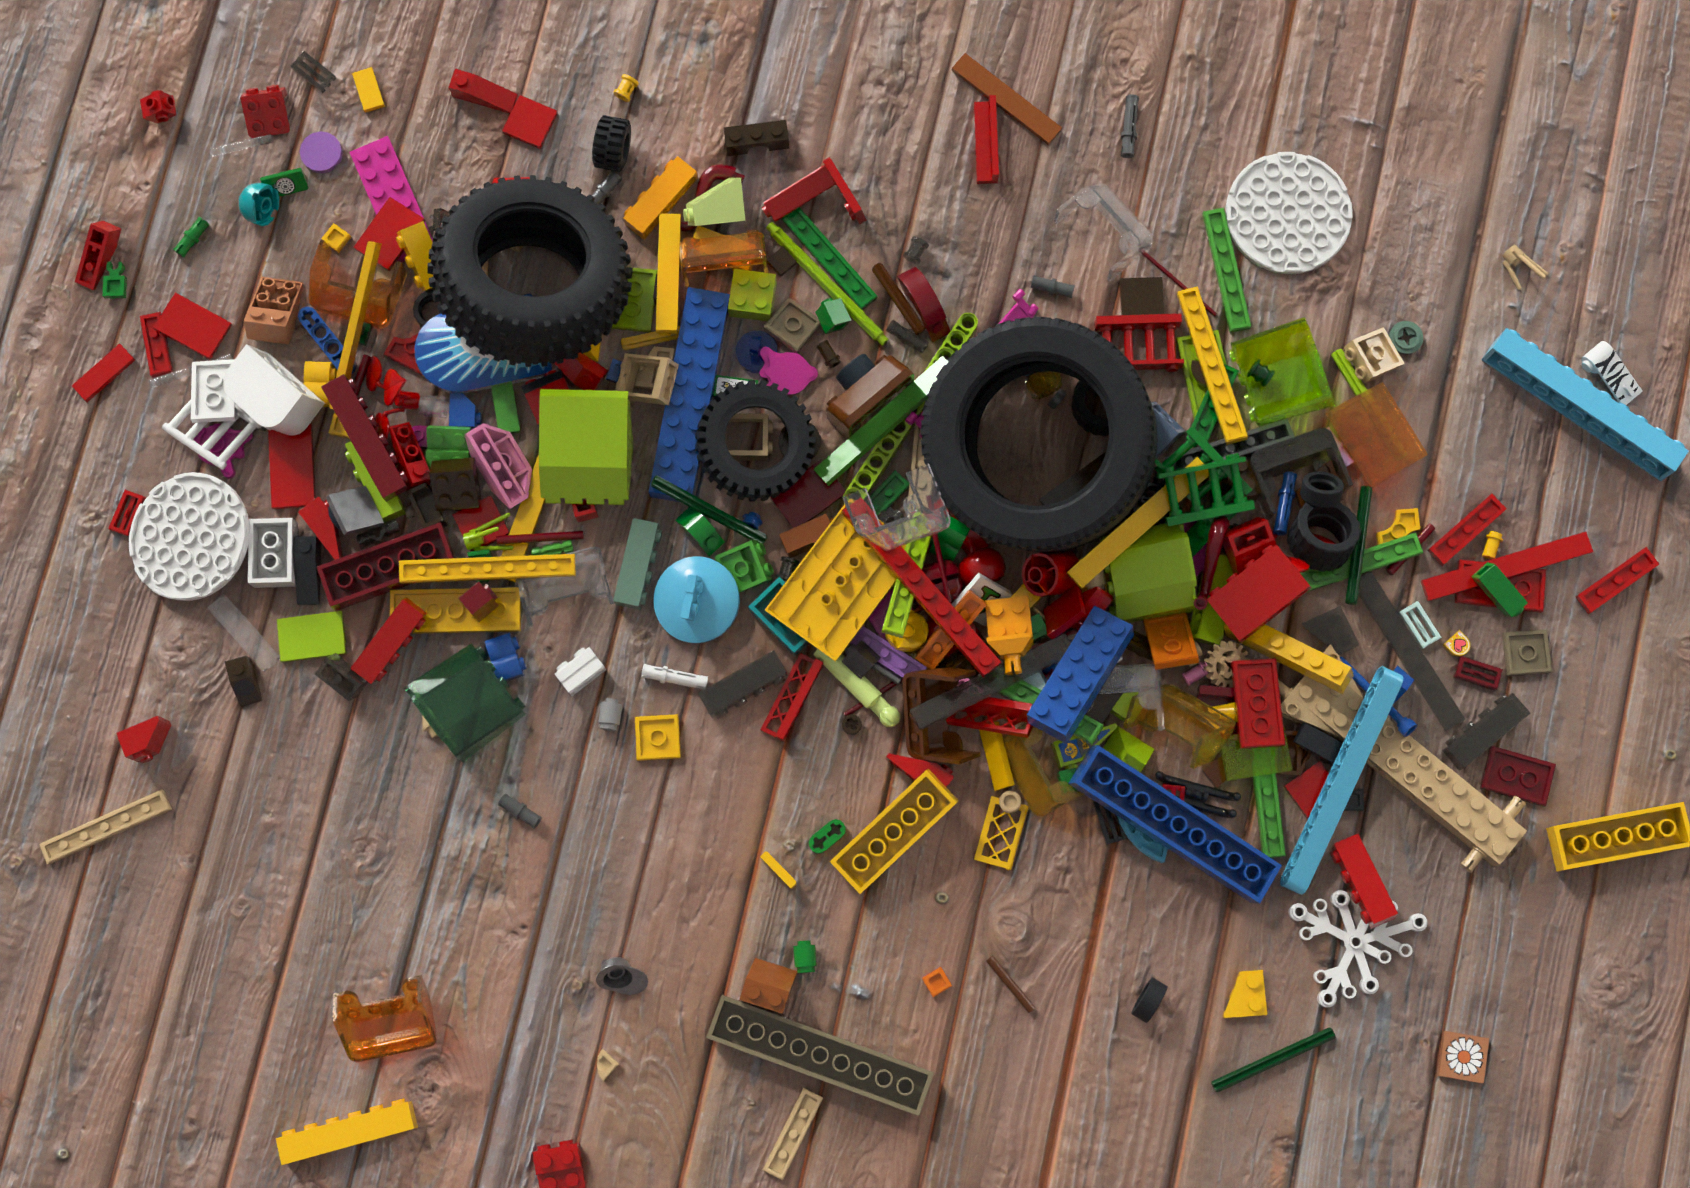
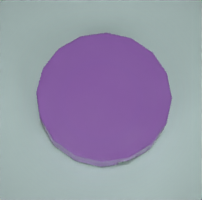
[300,131,343,173]

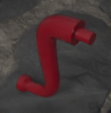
[681,164,745,231]
[1194,516,1230,610]

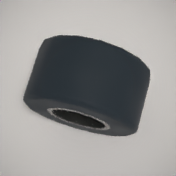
[836,354,875,390]

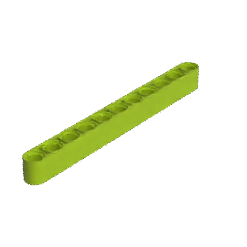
[844,313,978,504]

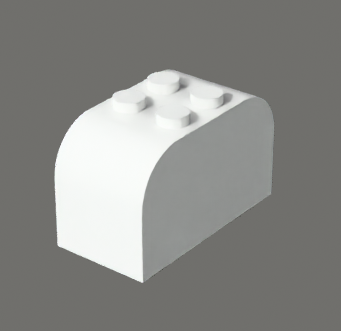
[224,344,325,436]

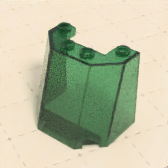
[404,643,526,762]

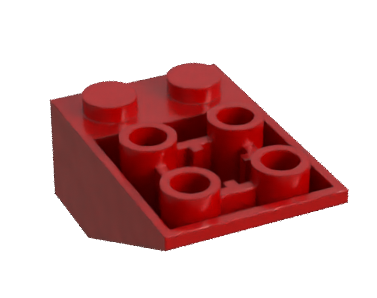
[1223,517,1275,575]

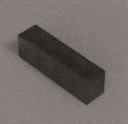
[698,650,788,719]
[1442,693,1530,770]

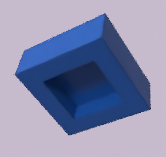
[606,359,622,383]

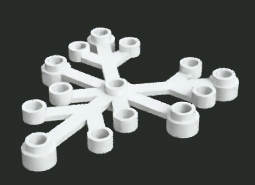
[1288,890,1427,1008]

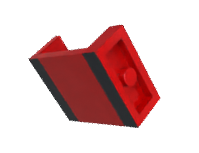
[521,370,569,426]

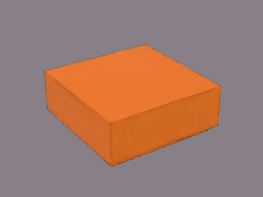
[922,967,952,997]

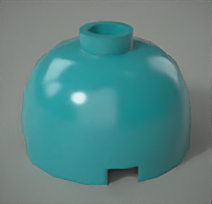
[239,183,280,226]

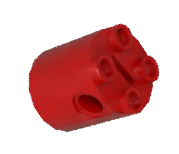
[1022,551,1079,597]

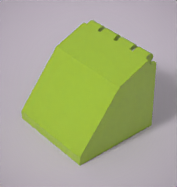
[539,389,634,505]

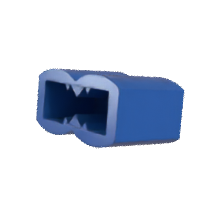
[485,633,527,684]

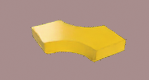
[1376,508,1420,545]

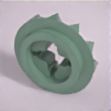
[1389,321,1423,355]

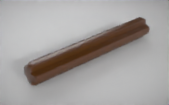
[872,262,925,335]

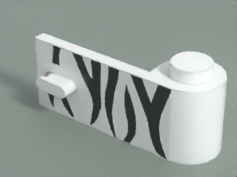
[1581,341,1643,405]

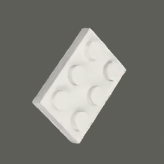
[191,360,236,423]

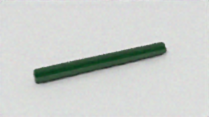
[651,476,767,544]
[1345,486,1372,605]
[1211,1028,1336,1092]

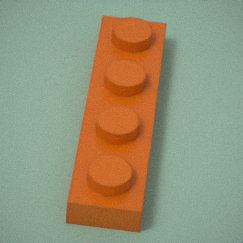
[915,589,987,669]

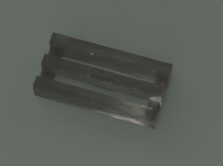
[291,51,336,93]

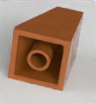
[739,958,797,1014]

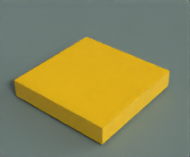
[635,714,681,761]

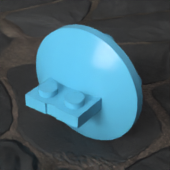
[654,556,740,643]

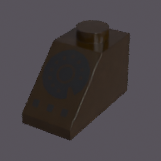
[225,656,262,707]

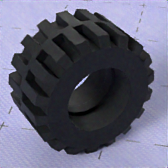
[592,115,631,172]

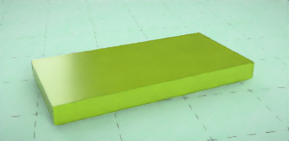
[1176,330,1226,419]

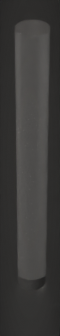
[149,353,234,388]

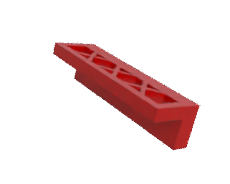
[974,95,999,184]
[760,653,824,742]
[946,691,1033,738]

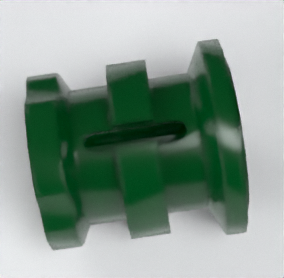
[1246,359,1275,387]

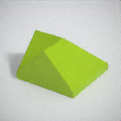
[1103,725,1154,773]

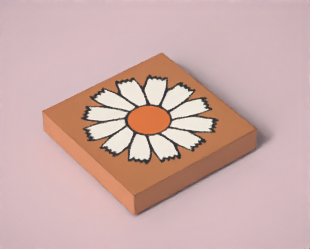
[1437,1031,1489,1084]

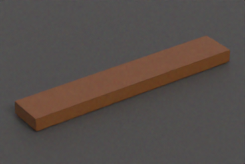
[952,53,1062,146]

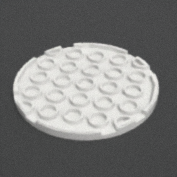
[1225,152,1353,274]
[129,472,250,601]

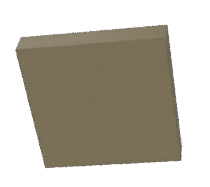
[763,297,821,353]
[1502,629,1552,676]

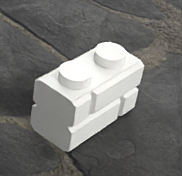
[555,647,606,696]

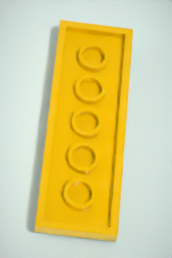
[390,587,521,634]

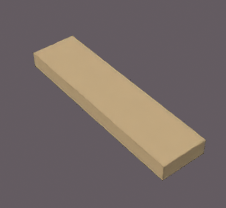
[763,1088,823,1180]

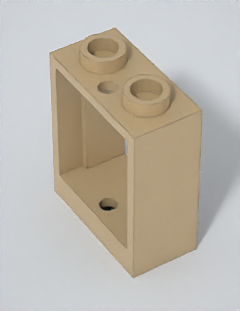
[616,353,679,405]
[725,414,773,461]

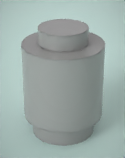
[598,698,622,731]

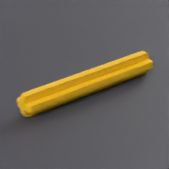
[621,326,680,350]

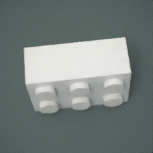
[248,518,298,588]

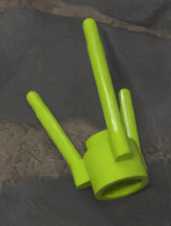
[463,513,514,551]

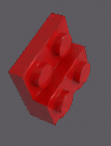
[532,1139,586,1188]

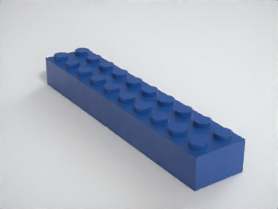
[649,287,730,502]
[1068,745,1282,904]

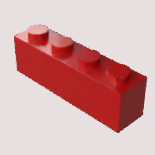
[350,597,427,684]
[1330,834,1398,929]

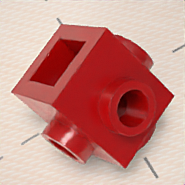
[140,90,177,124]

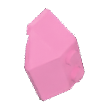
[465,423,532,509]

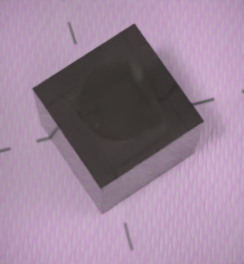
[841,640,881,679]

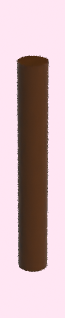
[986,955,1036,1013]

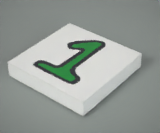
[952,573,1012,626]

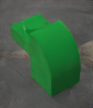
[675,507,725,557]

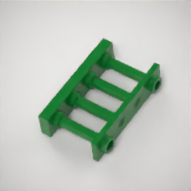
[1154,426,1253,525]
[1156,453,1255,526]

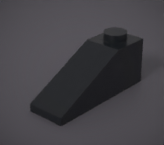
[294,536,322,605]

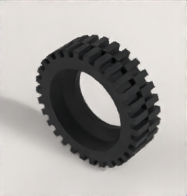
[695,380,816,502]

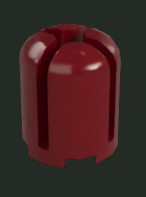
[913,559,963,612]

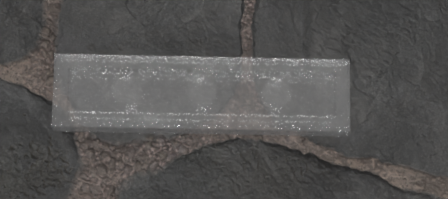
[208,594,280,672]

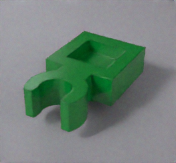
[102,261,127,299]

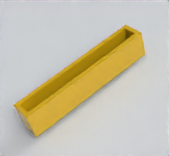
[1224,624,1353,694]
[276,1098,418,1165]

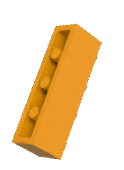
[623,156,698,240]

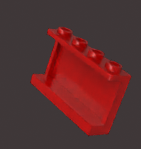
[1207,545,1312,642]

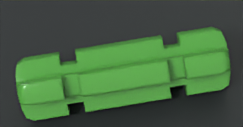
[531,540,574,555]

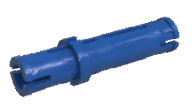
[1273,472,1297,536]

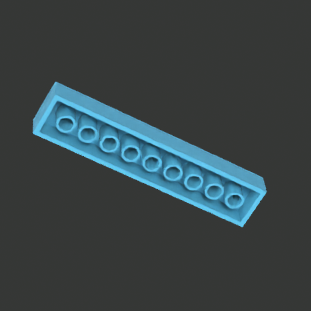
[1481,328,1689,481]

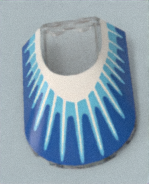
[414,293,552,394]

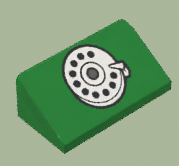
[260,168,309,197]

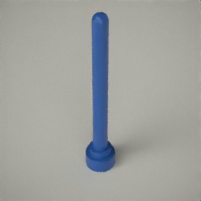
[1340,657,1417,737]

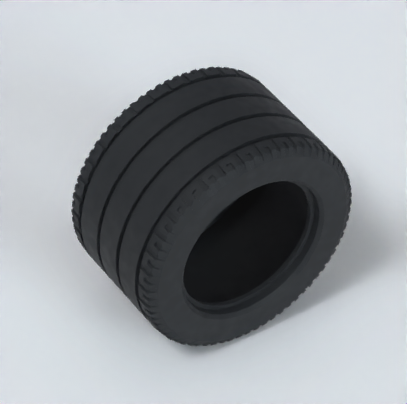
[920,316,1158,552]

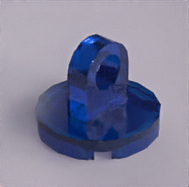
[736,330,778,373]

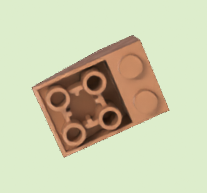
[244,277,303,345]

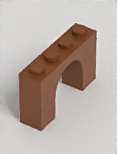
[779,514,833,559]

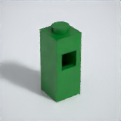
[1471,562,1528,617]

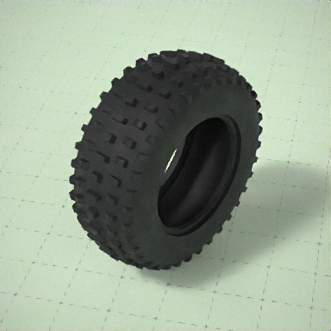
[428,175,633,367]

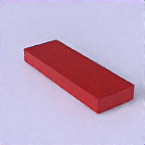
[140,312,173,378]
[72,343,135,402]

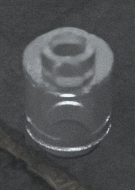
[419,395,450,418]

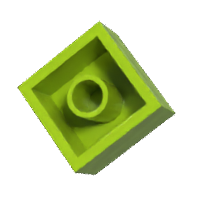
[728,269,777,322]

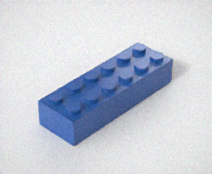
[1027,605,1134,744]

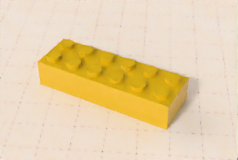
[830,769,959,894]
[1546,802,1690,872]

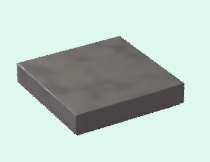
[326,486,384,535]

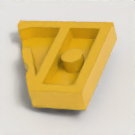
[1223,970,1267,1018]

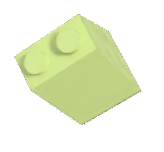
[683,178,746,226]

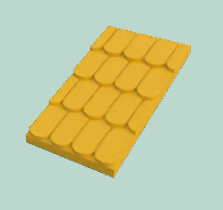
[765,499,907,661]

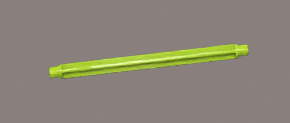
[766,222,889,346]

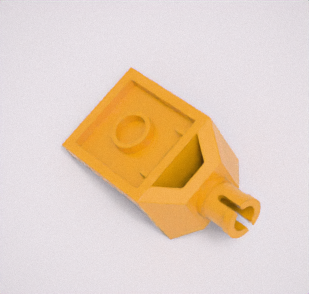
[985,595,1034,675]

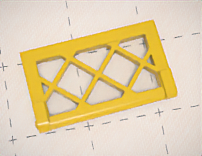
[974,796,1029,870]

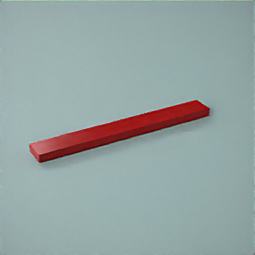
[1420,532,1594,602]

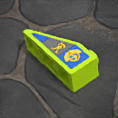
[1051,723,1117,770]

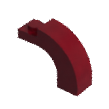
[897,267,950,342]

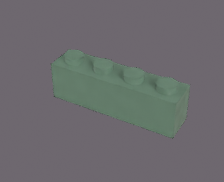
[613,518,662,610]

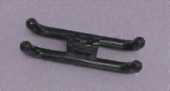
[1155,771,1241,818]

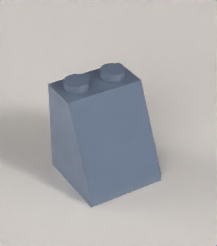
[1151,401,1186,459]

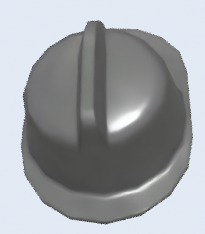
[596,957,648,995]

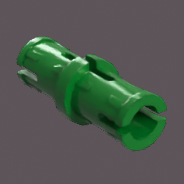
[173,216,210,258]

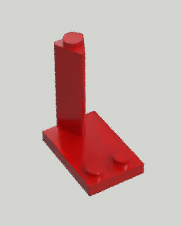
[761,157,867,224]

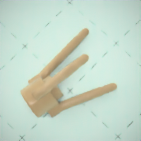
[1502,245,1548,290]

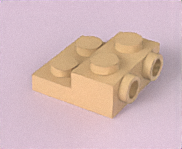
[1344,327,1405,384]

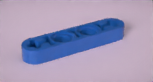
[298,306,357,374]

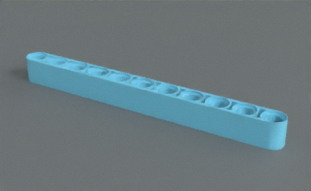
[1280,666,1403,895]

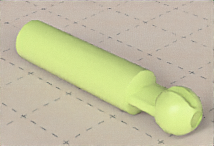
[813,649,901,727]

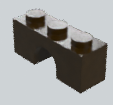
[724,120,789,156]

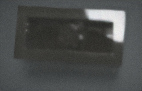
[315,653,368,701]

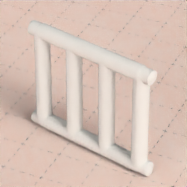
[162,400,262,470]

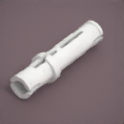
[641,664,708,690]

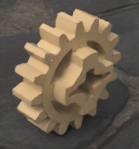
[1204,640,1250,688]

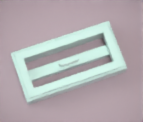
[1398,601,1442,650]

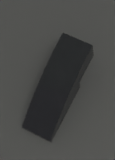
[1293,723,1343,766]

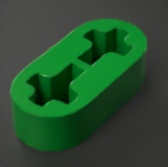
[809,819,846,854]

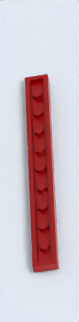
[842,498,1001,678]

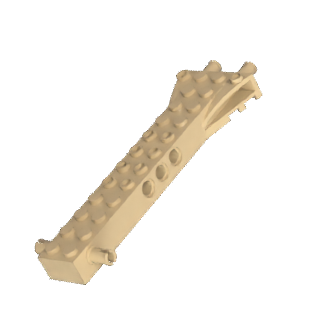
[1278,644,1527,873]

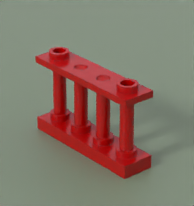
[1094,314,1184,372]

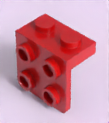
[240,85,290,138]

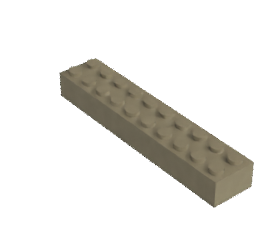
[706,995,934,1116]

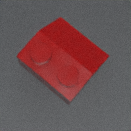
[116,715,171,763]

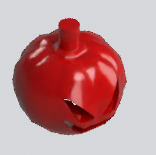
[958,541,1006,586]

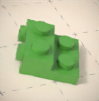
[426,425,472,470]
[714,540,774,593]

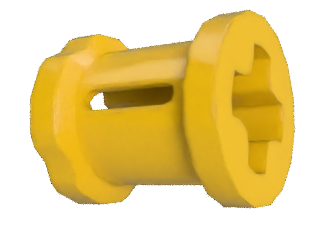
[613,74,639,102]

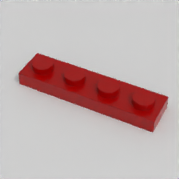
[1428,494,1507,566]
[1575,547,1659,614]

